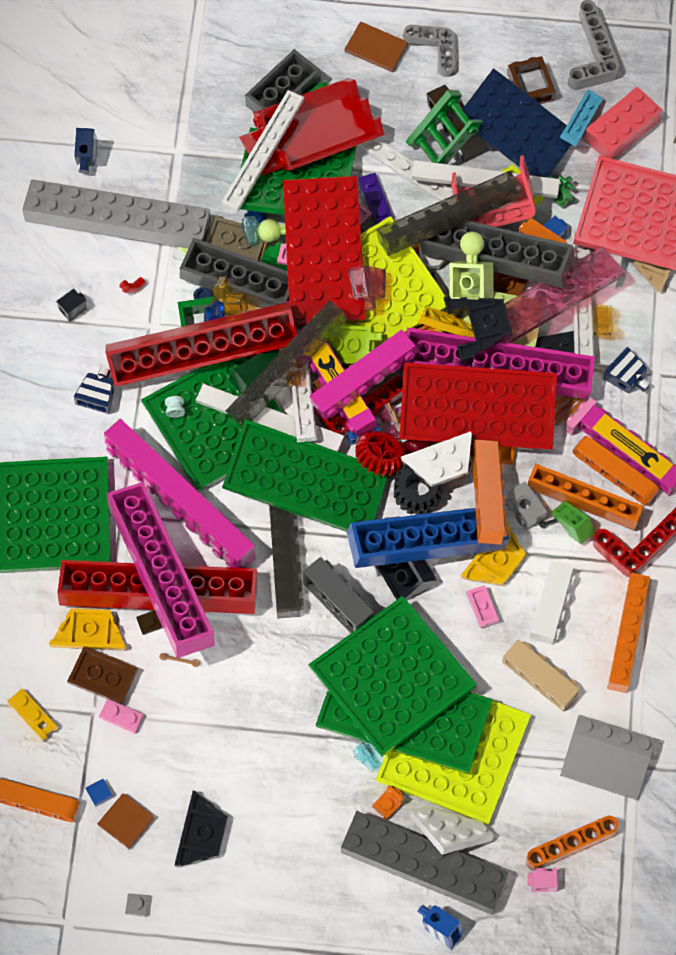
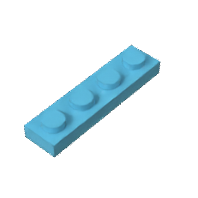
[560,89,603,147]

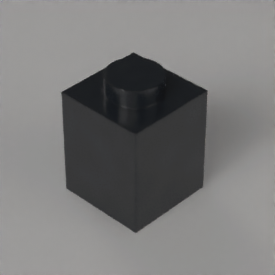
[56,288,87,322]

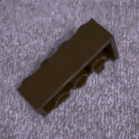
[426,84,483,162]

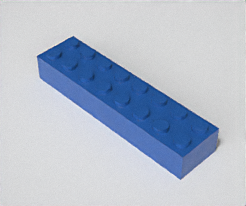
[347,508,510,568]

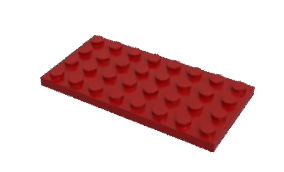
[283,176,366,326]
[399,362,557,450]

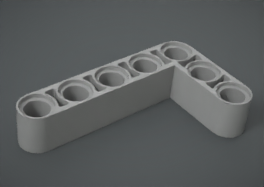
[568,0,619,90]

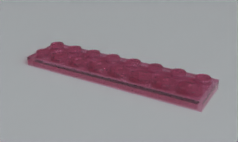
[501,246,625,345]

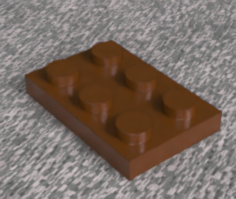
[67,646,138,705]

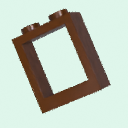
[507,56,556,104]

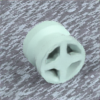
[165,396,185,418]

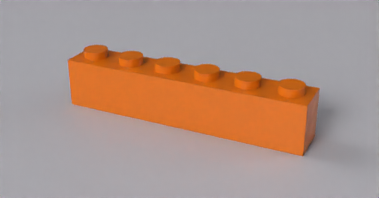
[472,440,507,544]
[528,463,644,531]
[607,572,650,693]

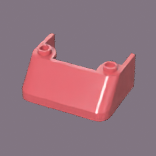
[451,155,535,227]

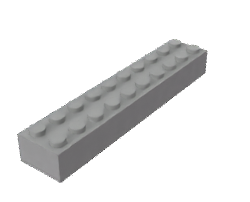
[22,179,211,249]

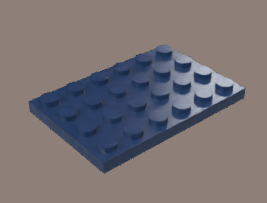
[456,68,572,178]

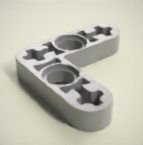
[402,25,455,77]

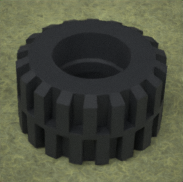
[394,465,442,515]

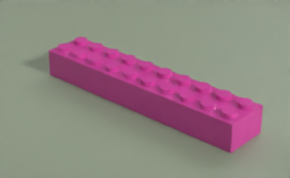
[400,327,595,399]
[104,418,256,568]
[107,482,215,659]

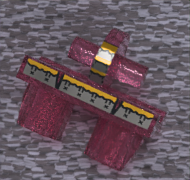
[377,402,401,438]

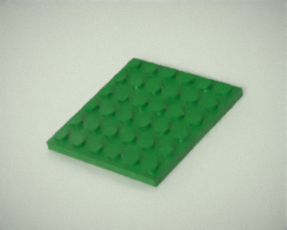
[240,127,357,215]
[141,356,282,492]
[0,456,111,573]
[308,596,477,757]

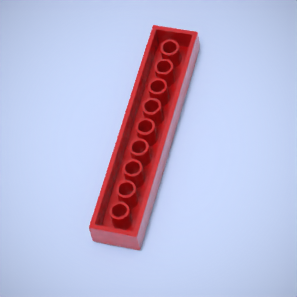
[105,302,299,387]
[57,560,257,614]

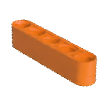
[572,436,659,505]
[0,779,80,823]
[526,815,619,871]

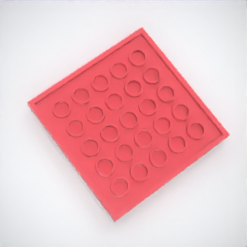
[573,155,676,270]

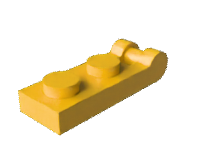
[7,688,58,741]

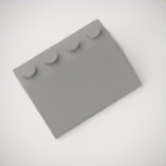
[560,714,656,801]

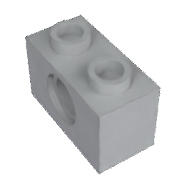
[505,481,547,530]

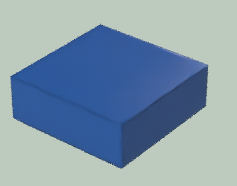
[85,778,113,807]

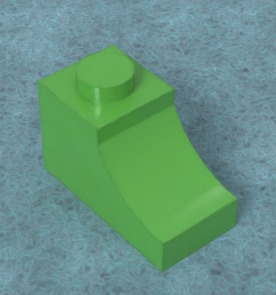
[551,501,595,544]

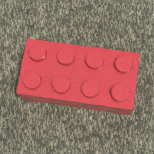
[584,87,663,159]

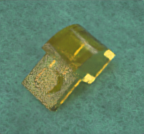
[211,277,248,317]
[592,304,613,337]

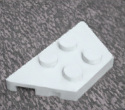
[401,432,472,487]

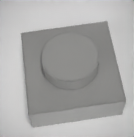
[125,893,149,917]

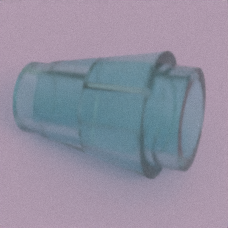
[241,216,259,245]
[352,742,381,771]

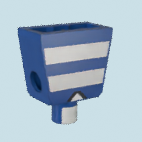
[416,905,464,950]

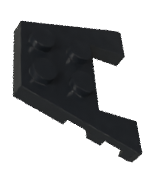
[443,296,512,364]

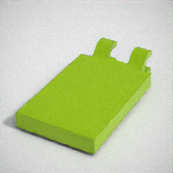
[320,324,387,364]

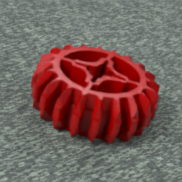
[355,430,406,477]

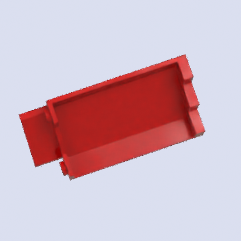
[239,78,385,176]

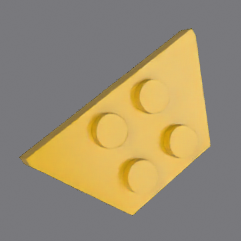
[418,306,475,338]
[461,520,526,586]
[49,608,126,651]

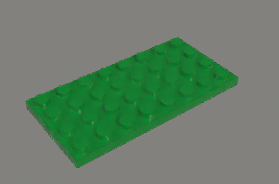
[222,419,388,532]
[315,690,493,775]

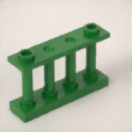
[405,90,483,164]

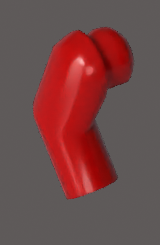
[119,276,146,294]

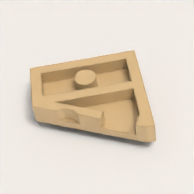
[633,260,672,293]

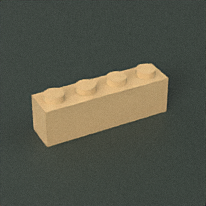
[502,639,580,712]

